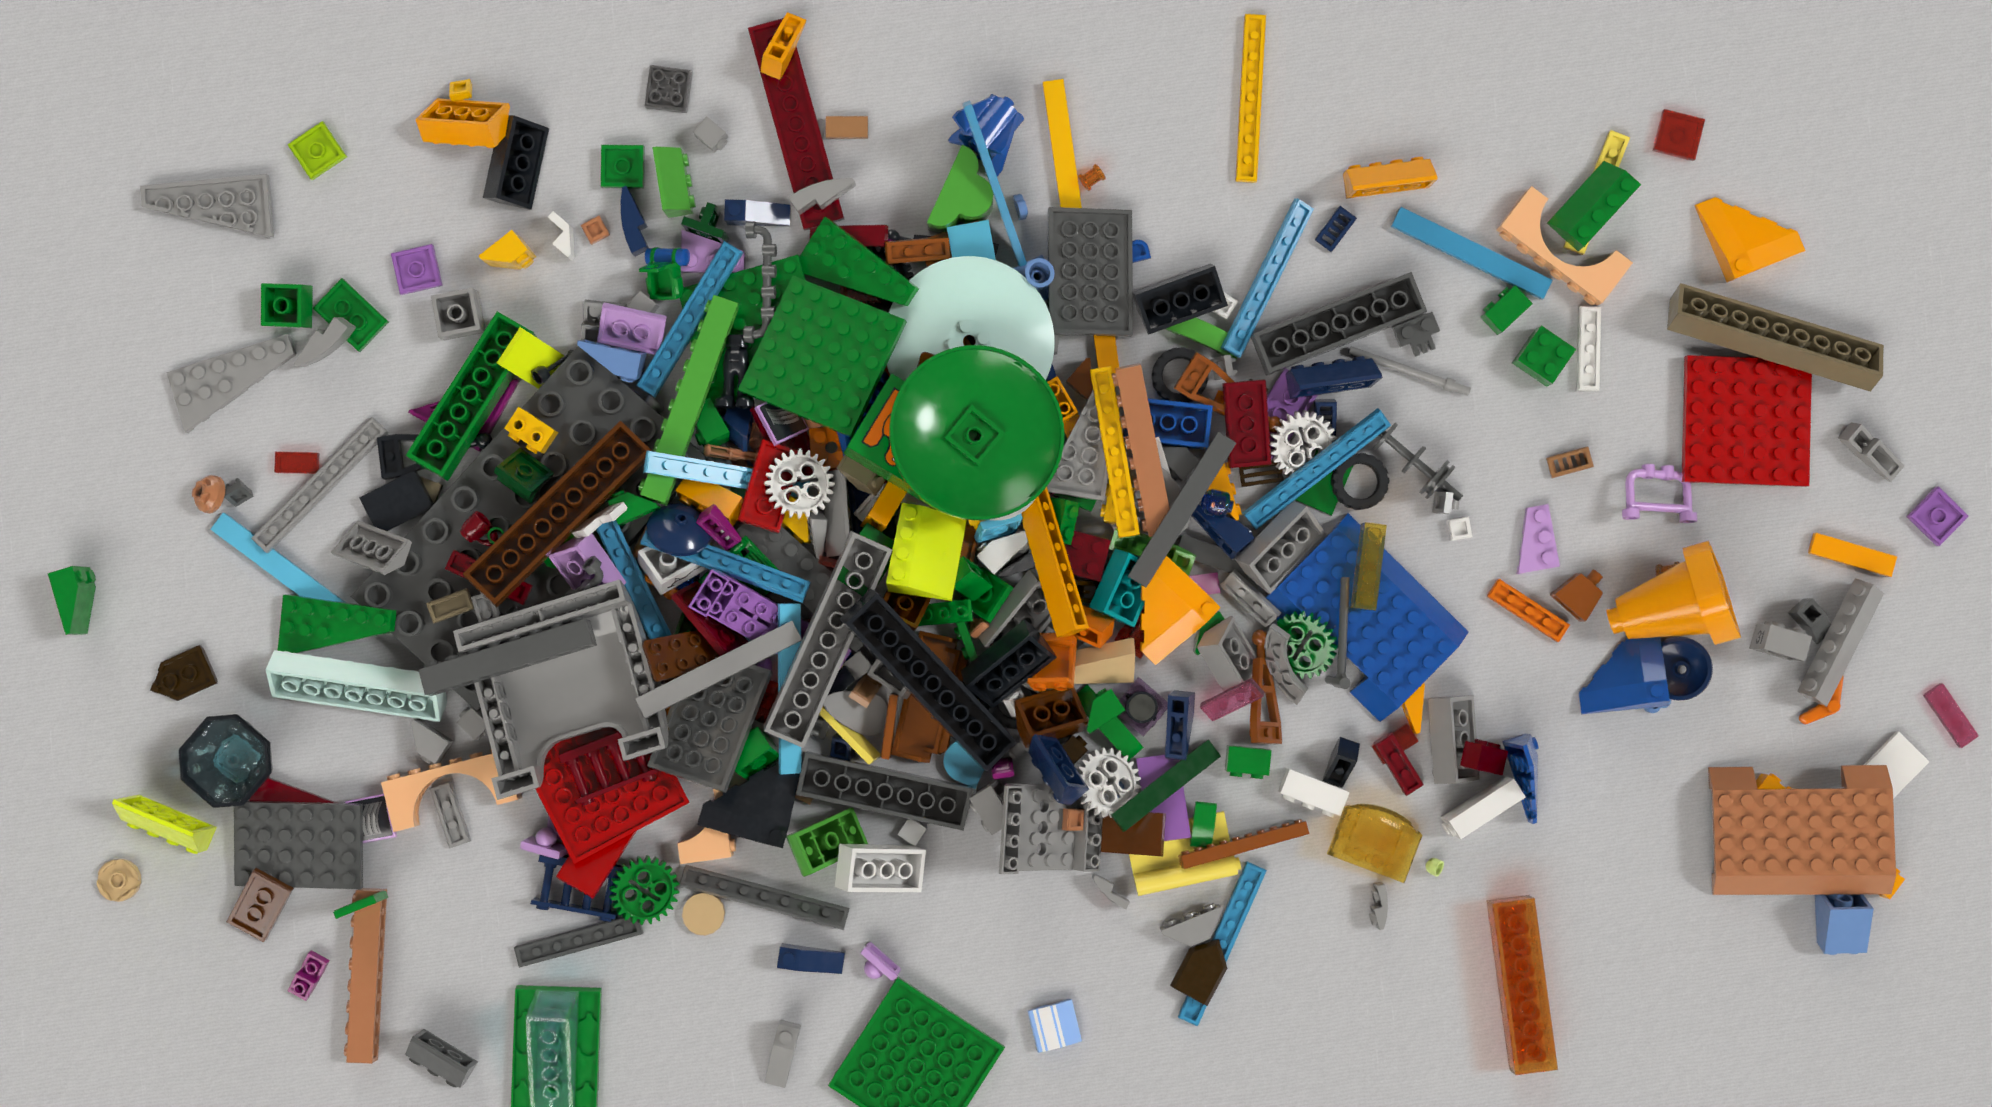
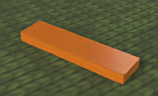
[1486,579,1570,642]

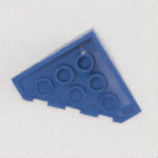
[1579,637,1670,715]
[1502,734,1539,824]

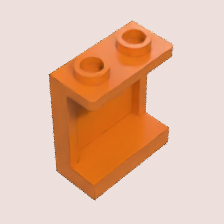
[1027,633,1077,691]

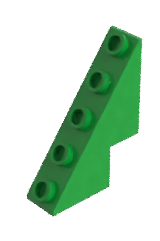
[918,599,973,627]

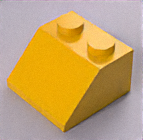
[479,230,536,270]

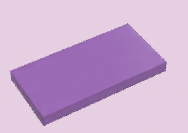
[1267,368,1318,459]
[1136,755,1191,841]

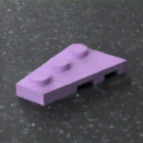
[681,230,745,273]
[1517,504,1560,574]

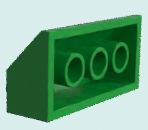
[1547,161,1641,251]

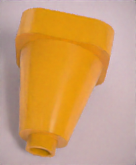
[1606,540,1741,645]

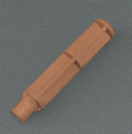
[703,444,758,464]

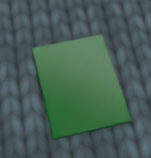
[1295,450,1353,516]

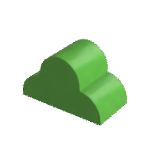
[927,145,993,233]
[786,807,868,877]

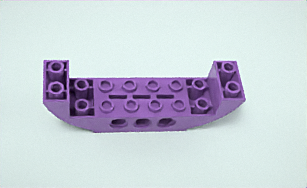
[688,569,851,668]

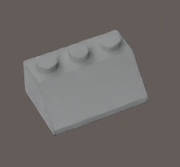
[1197,616,1257,694]

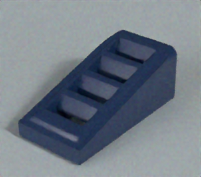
[1315,206,1357,253]
[1314,399,1337,443]

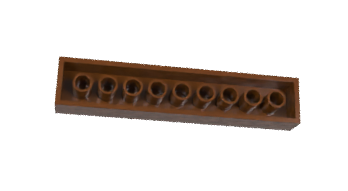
[463,421,652,608]

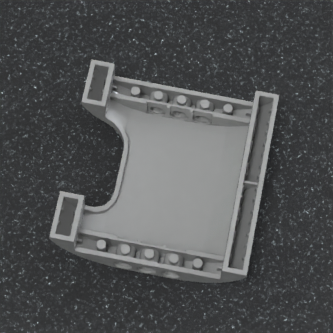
[453,580,668,800]

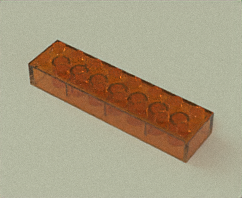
[1486,895,1558,1075]

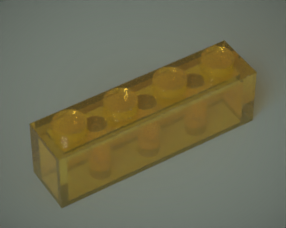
[1351,522,1387,611]

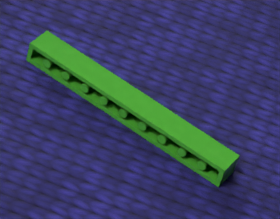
[639,295,739,506]

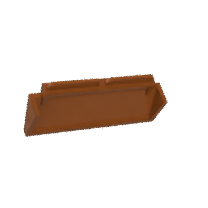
[891,631,968,763]

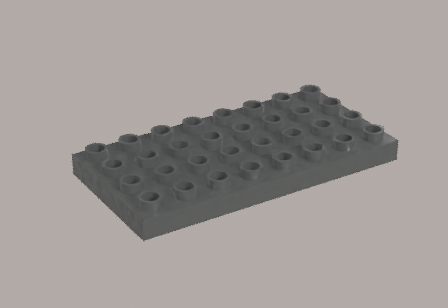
[350,346,708,711]

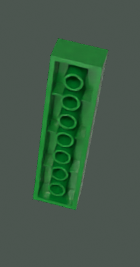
[406,311,537,481]

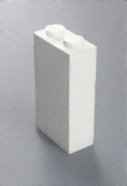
[1440,776,1526,839]

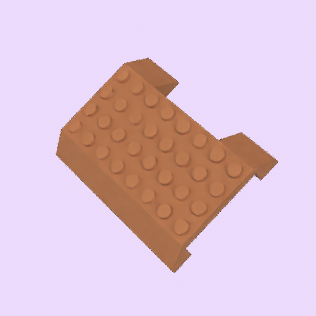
[1708,765,1896,895]

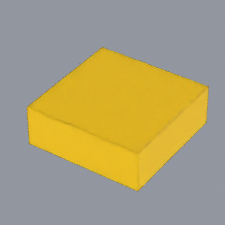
[449,79,472,102]

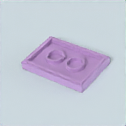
[597,303,667,355]

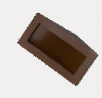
[1066,358,1093,401]

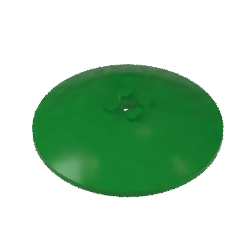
[889,345,1064,520]

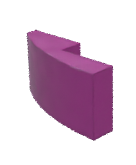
[288,950,330,1001]

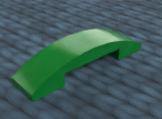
[1077,684,1144,761]

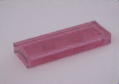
[1200,678,1264,722]
[1923,683,1979,748]

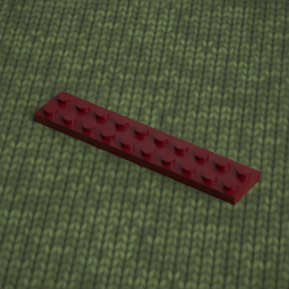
[748,18,845,231]

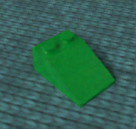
[47,566,96,635]

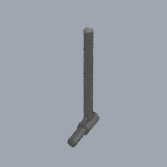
[1325,577,1351,689]

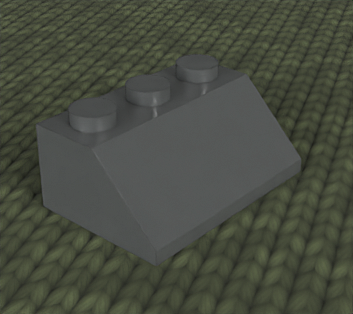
[405,1029,478,1088]

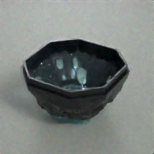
[179,714,273,808]

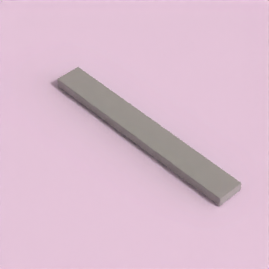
[251,417,389,553]
[635,621,802,719]

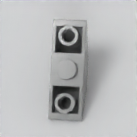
[1160,903,1222,947]

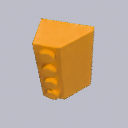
[415,98,510,148]
[1343,157,1438,199]

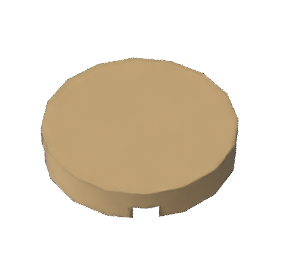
[97,859,141,902]
[682,892,725,936]

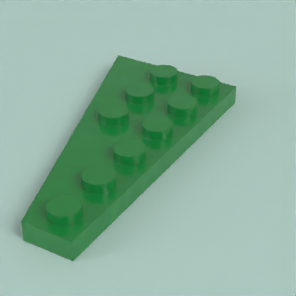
[800,217,919,306]
[277,594,397,654]

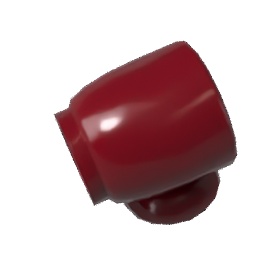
[460,511,498,546]

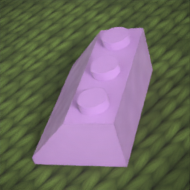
[549,533,626,590]

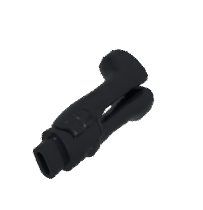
[714,335,755,409]

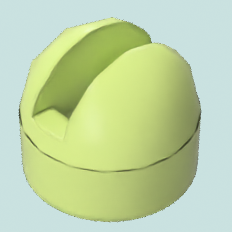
[1425,858,1444,877]

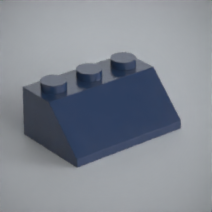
[1028,734,1089,805]

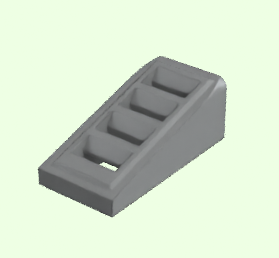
[807,512,828,560]

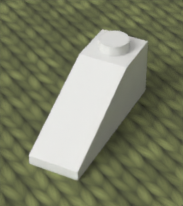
[977,531,1028,575]

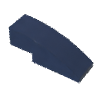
[620,186,649,257]

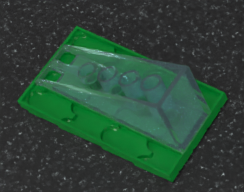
[511,985,602,1107]

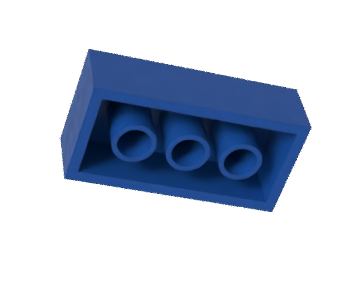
[1123,398,1213,450]

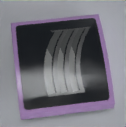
[754,402,809,446]
[345,794,397,844]

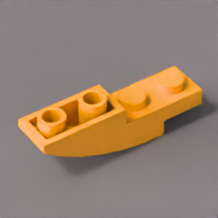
[1047,376,1080,439]

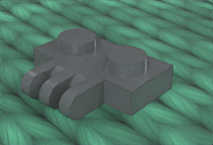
[1392,312,1440,357]

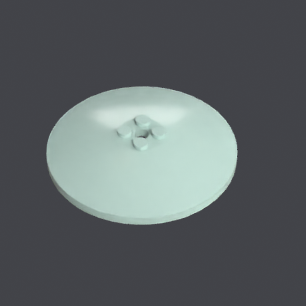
[887,256,1054,381]

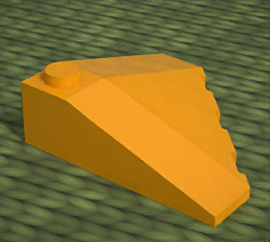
[1694,197,1806,283]
[1140,556,1221,665]

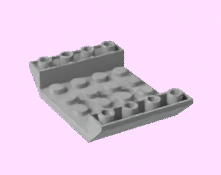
[999,783,1103,874]

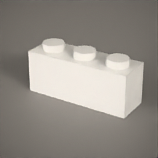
[1278,768,1350,818]

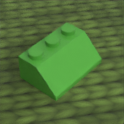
[652,146,696,218]

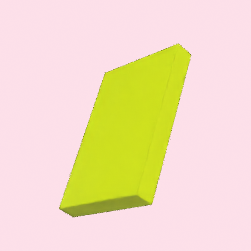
[497,327,564,389]

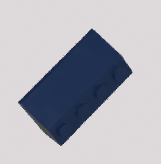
[1285,356,1383,399]

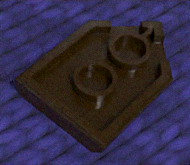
[150,645,218,701]
[1170,939,1227,1006]

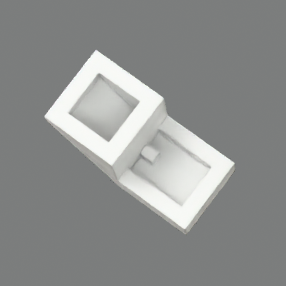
[548,211,575,261]

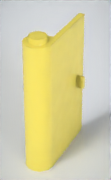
[1129,811,1241,896]

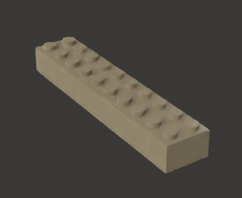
[1667,283,1884,392]

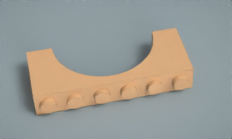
[1497,186,1633,306]
[381,749,522,832]
[677,789,736,864]

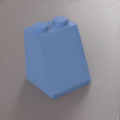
[1815,894,1874,955]

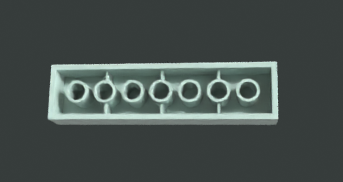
[266,650,447,722]

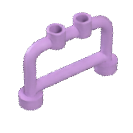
[1622,464,1697,523]

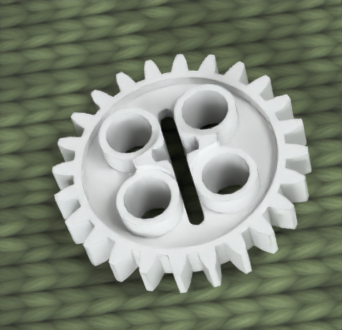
[1270,410,1337,476]
[764,449,835,519]
[1076,748,1141,818]

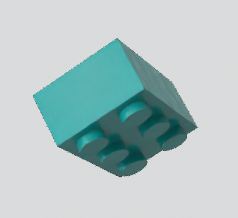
[1089,549,1145,627]

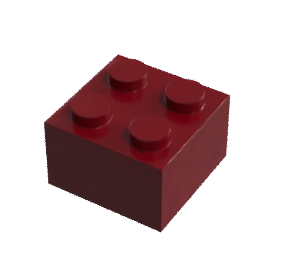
[1065,531,1111,582]

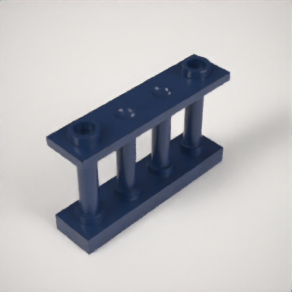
[530,855,624,922]

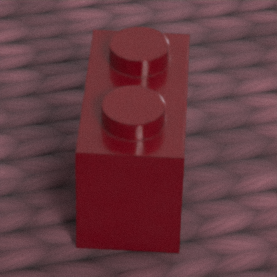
[1460,739,1508,776]

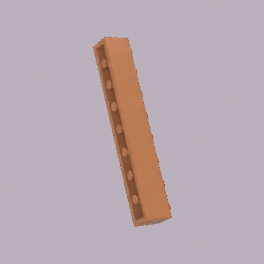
[1112,363,1170,537]
[344,888,387,1064]

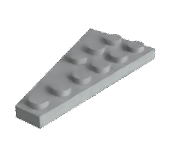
[140,174,274,238]
[166,334,296,433]
[1047,373,1120,501]

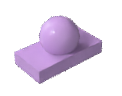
[520,827,568,859]
[861,942,901,981]

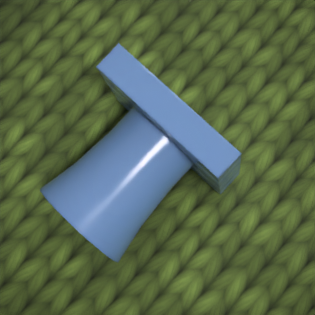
[1013,255,1055,301]

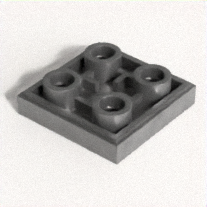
[644,65,693,113]

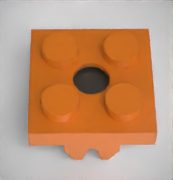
[809,427,843,472]

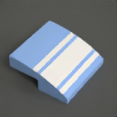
[1028,999,1082,1053]

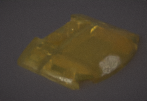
[1327,804,1422,883]

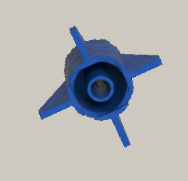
[948,94,1024,177]

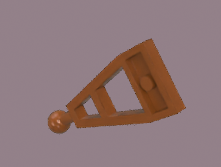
[1174,351,1282,433]
[1249,629,1282,745]

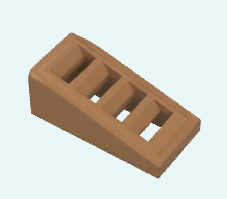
[1546,446,1594,478]

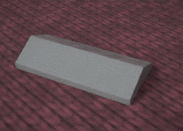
[331,521,412,575]

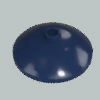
[646,504,711,556]
[1661,637,1713,701]

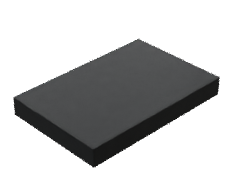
[359,470,434,531]

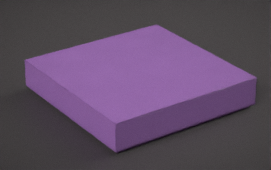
[391,244,443,295]
[1906,486,1969,546]

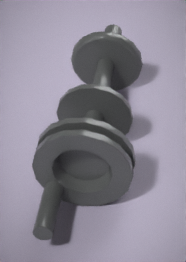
[1373,422,1463,501]

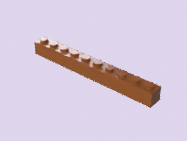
[1178,819,1309,869]

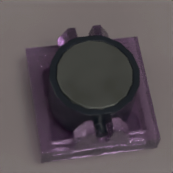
[1118,677,1168,737]

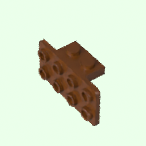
[642,630,720,683]

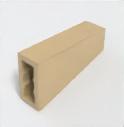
[1074,638,1135,684]

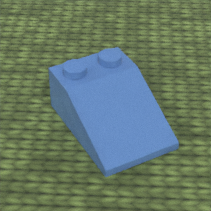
[577,339,647,383]

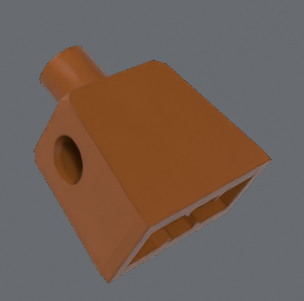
[1550,569,1603,622]

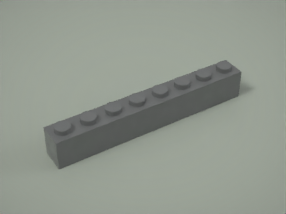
[418,617,597,696]

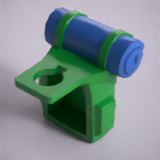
[639,247,690,300]

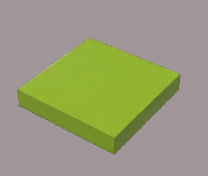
[287,121,347,180]

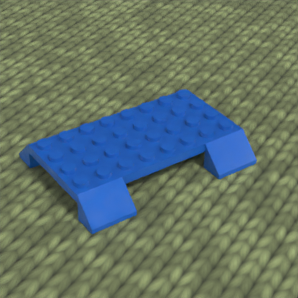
[1265,513,1469,722]

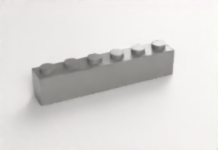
[1797,578,1884,707]

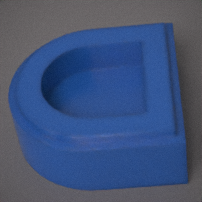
[1132,240,1151,263]

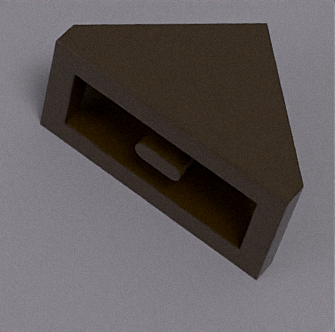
[1075,580,1100,603]

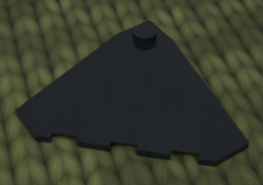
[697,759,802,848]

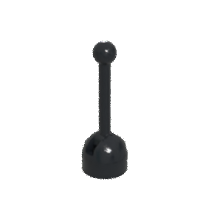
[531,350,574,385]

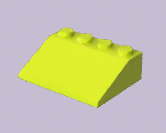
[886,503,967,601]
[112,794,217,854]

